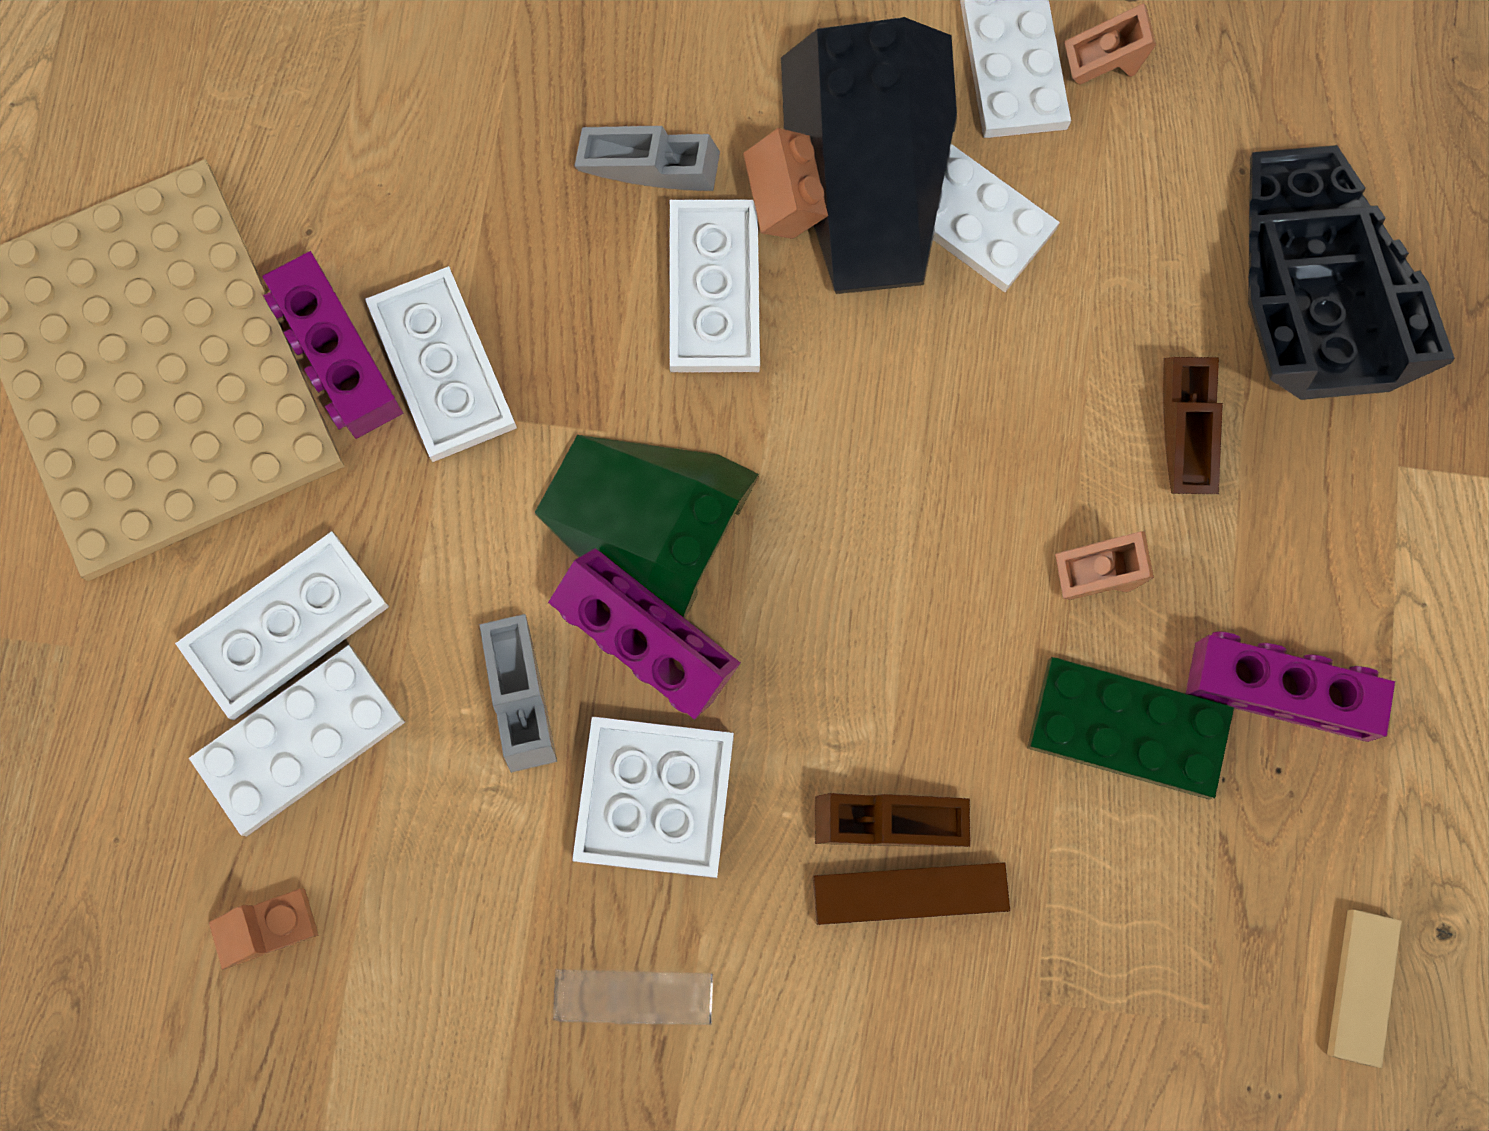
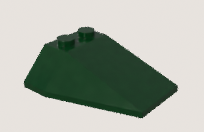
[535,435,759,618]

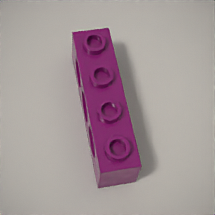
[262,251,404,439]
[548,548,741,720]
[1185,631,1395,742]

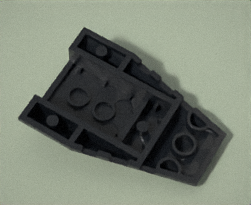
[781,17,957,294]
[1248,145,1455,400]

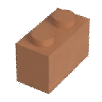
[743,128,828,239]

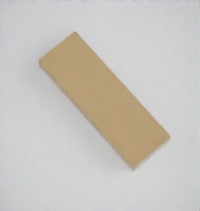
[1327,909,1402,1068]

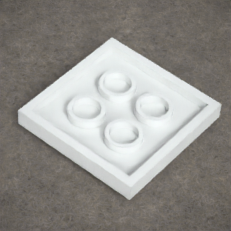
[572,717,734,878]

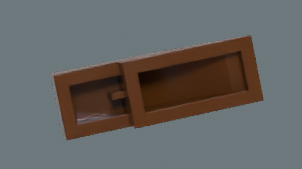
[1163,357,1223,494]
[815,793,970,847]

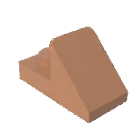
[1064,3,1156,85]
[1055,531,1154,600]
[209,889,319,970]

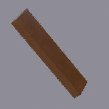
[813,862,1010,925]

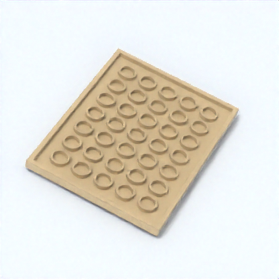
[0,159,345,581]

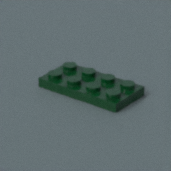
[1027,657,1234,800]

